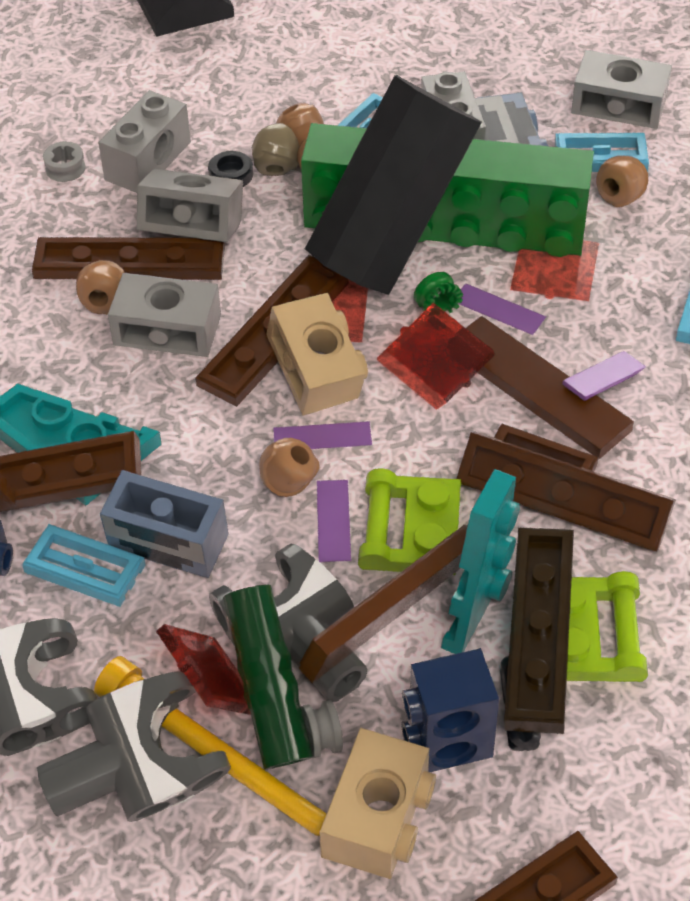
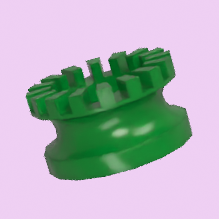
[414,272,463,320]

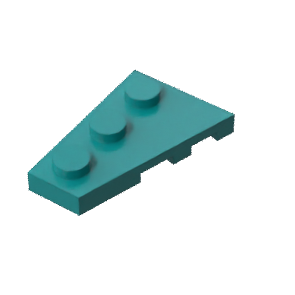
[0,383,162,506]
[441,469,520,654]

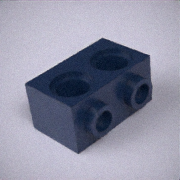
[401,648,499,772]

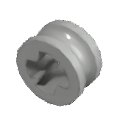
[43,141,86,182]
[301,700,343,758]

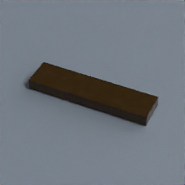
[504,527,574,734]

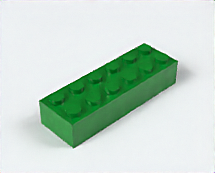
[301,123,594,257]

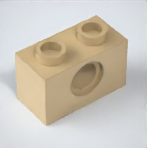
[266,293,368,416]
[320,728,436,879]

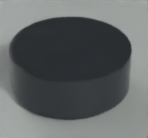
[208,151,254,187]

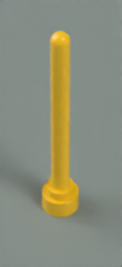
[94,656,327,836]

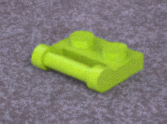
[358,468,461,575]
[567,571,648,682]

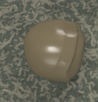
[251,123,300,176]

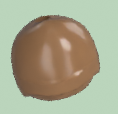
[276,102,324,146]
[596,156,649,207]
[76,260,125,315]
[259,438,319,497]

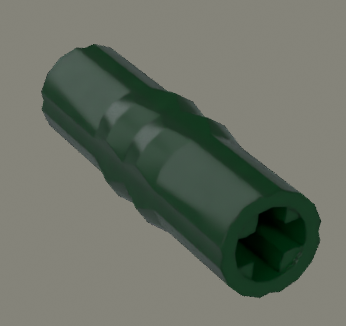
[223,584,313,770]

